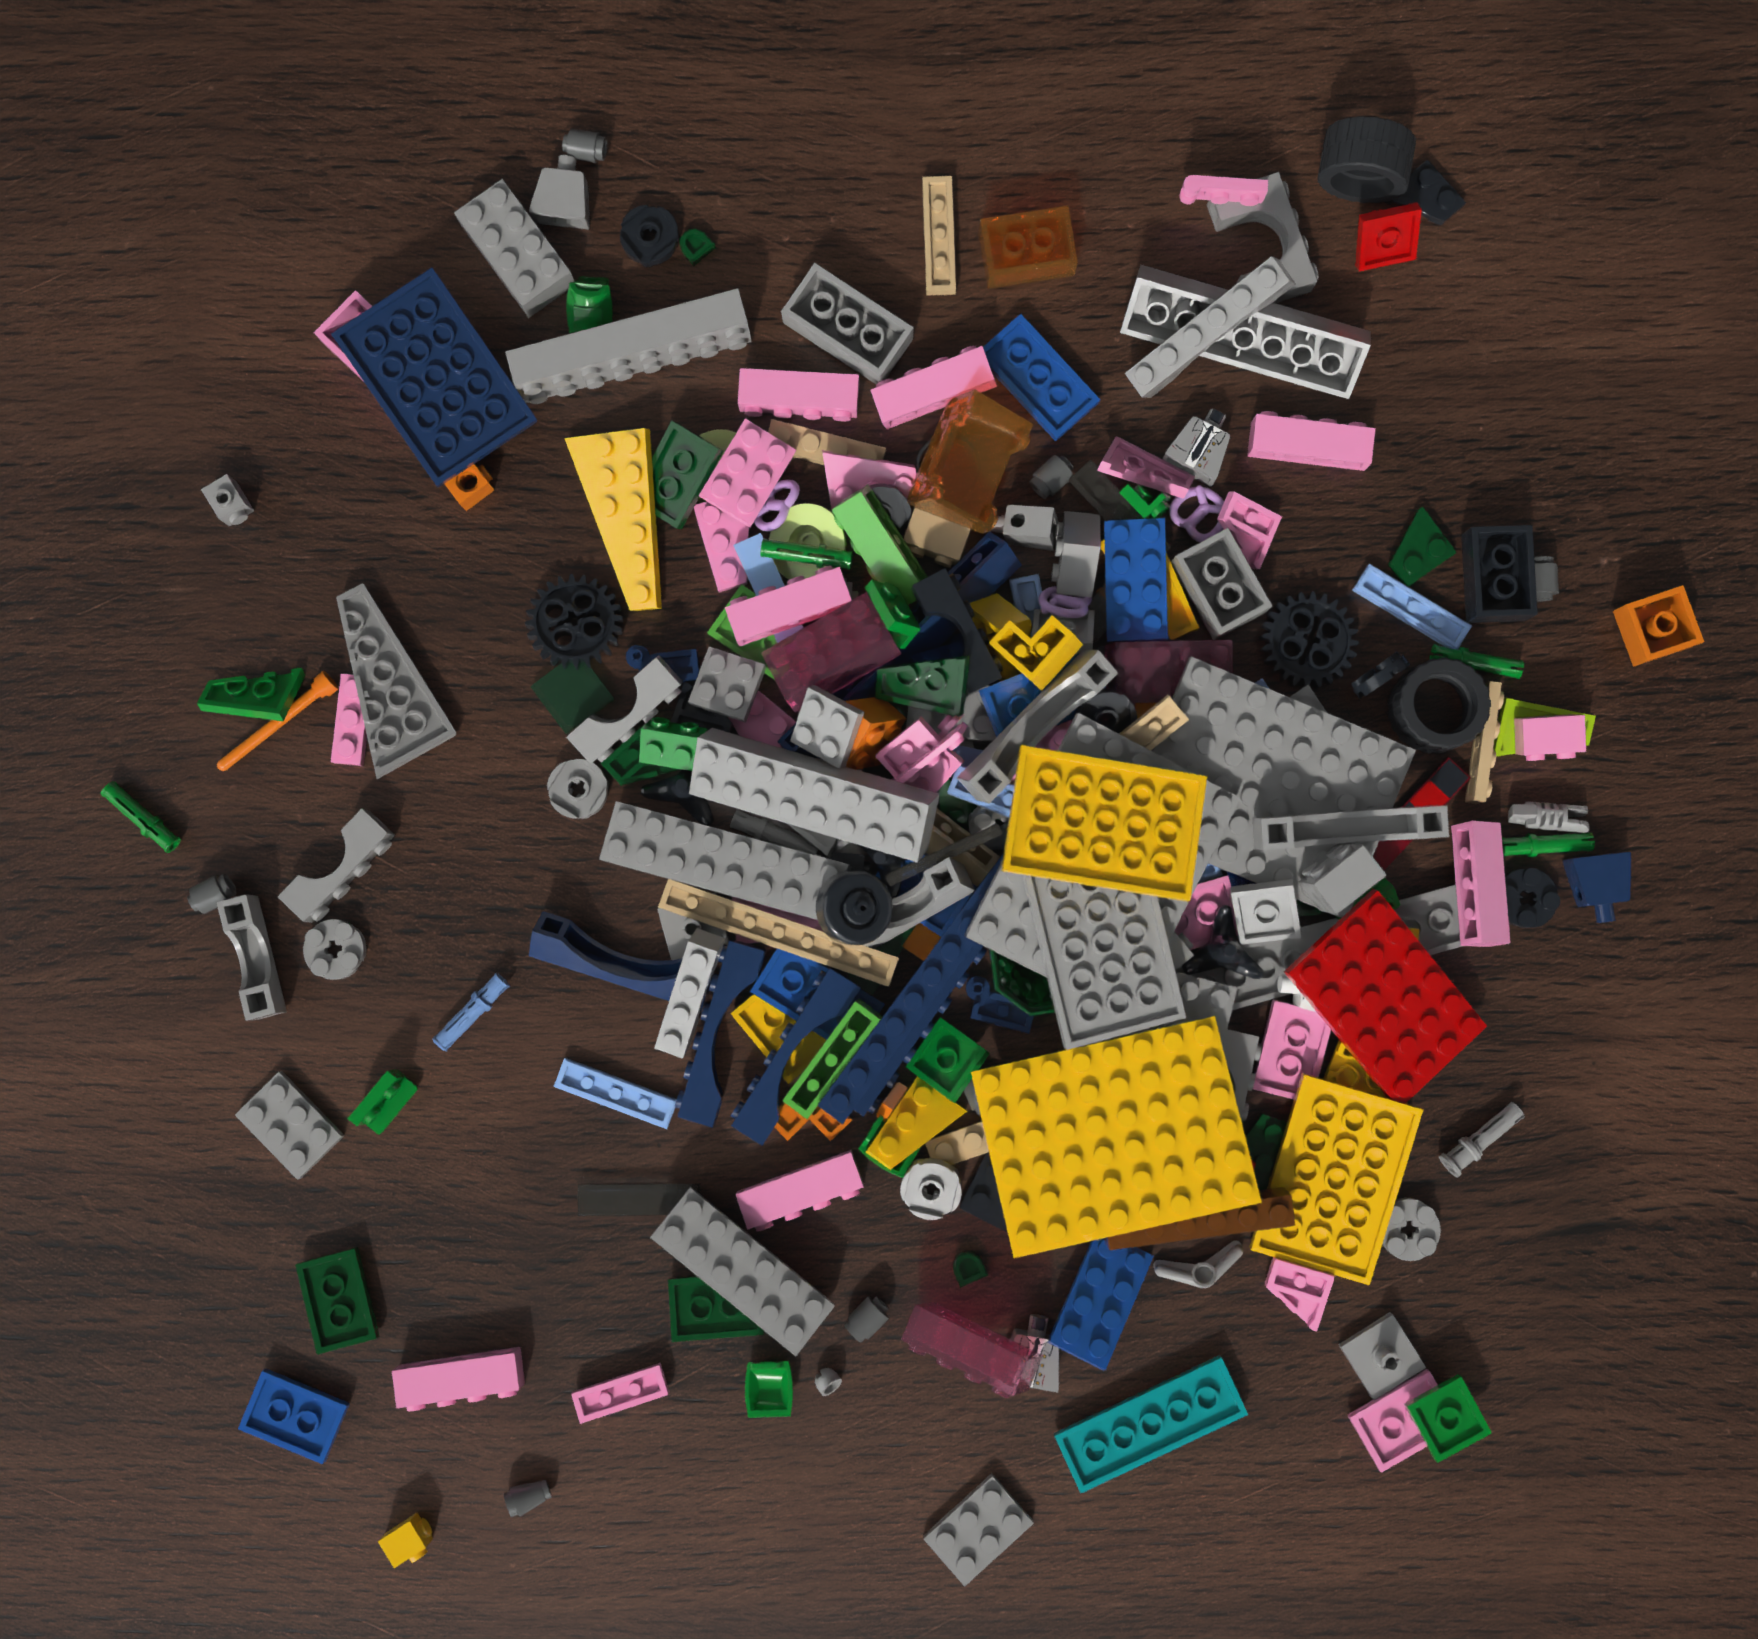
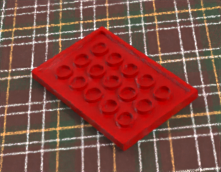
[1284,889,1487,1104]

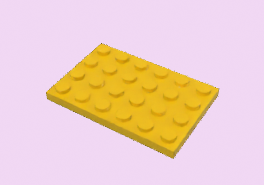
[1001,745,1207,902]
[1249,1073,1423,1285]

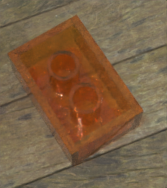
[978,206,1078,289]

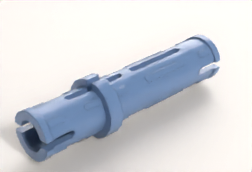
[432,973,510,1052]

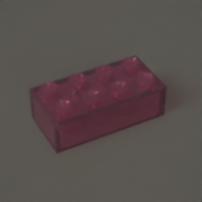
[761,592,901,714]
[1105,640,1233,704]
[901,1302,1043,1398]

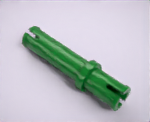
[760,538,853,570]
[1429,644,1524,679]
[101,781,181,853]
[1502,832,1595,857]

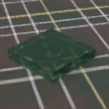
[530,662,615,735]

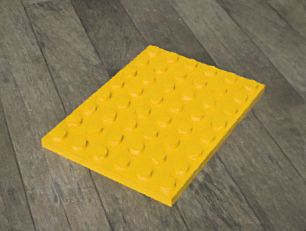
[971,1016,1262,1258]

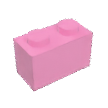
[1514,714,1586,761]

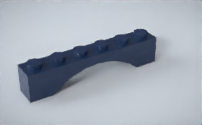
[529,911,715,1011]
[675,939,767,1128]
[731,968,861,1146]

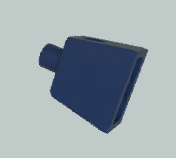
[1563,852,1631,923]

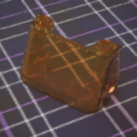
[908,389,1033,533]

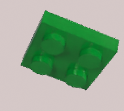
[906,1017,990,1103]
[1404,1374,1492,1463]

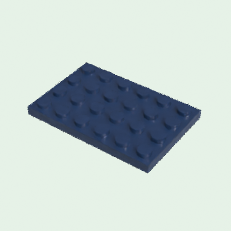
[331,268,538,488]

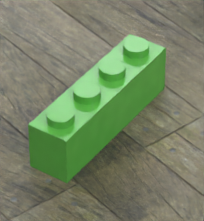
[832,484,927,605]
[783,999,883,1119]

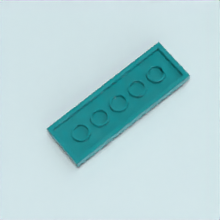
[1053,1355,1248,1494]

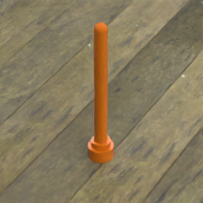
[217,671,339,771]

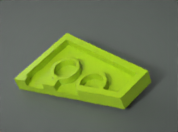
[1493,698,1596,757]

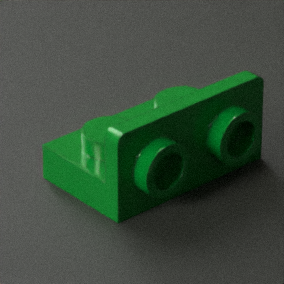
[1119,484,1172,519]
[348,1069,418,1135]

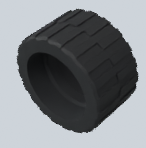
[1317,116,1416,203]
[1387,658,1491,754]

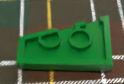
[197,668,306,721]

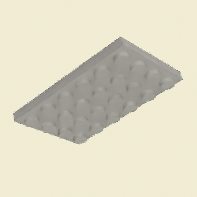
[1022,875,1186,1050]

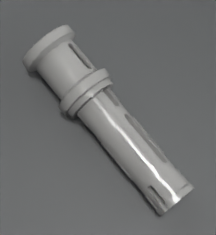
[1439,1102,1525,1178]

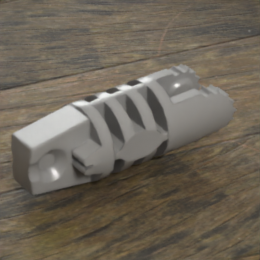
[1508,802,1589,833]

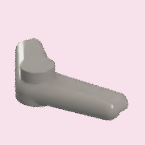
[1153,1240,1244,1288]

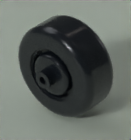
[816,870,893,945]

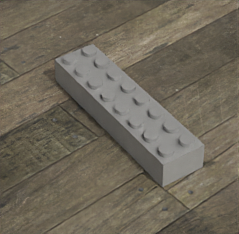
[1120,265,1371,399]
[505,288,752,404]
[689,728,940,862]
[599,801,852,920]

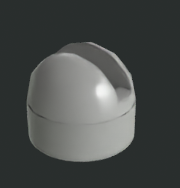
[815,1368,842,1396]

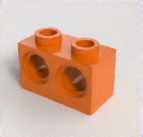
[445,464,494,511]

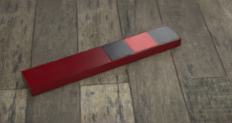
[1373,757,1471,871]

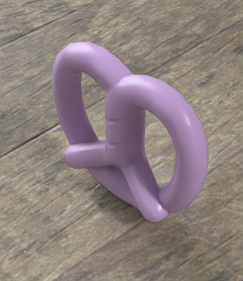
[754,480,800,532]
[1169,485,1224,543]
[1038,586,1092,618]

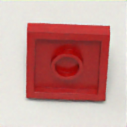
[1355,202,1422,272]

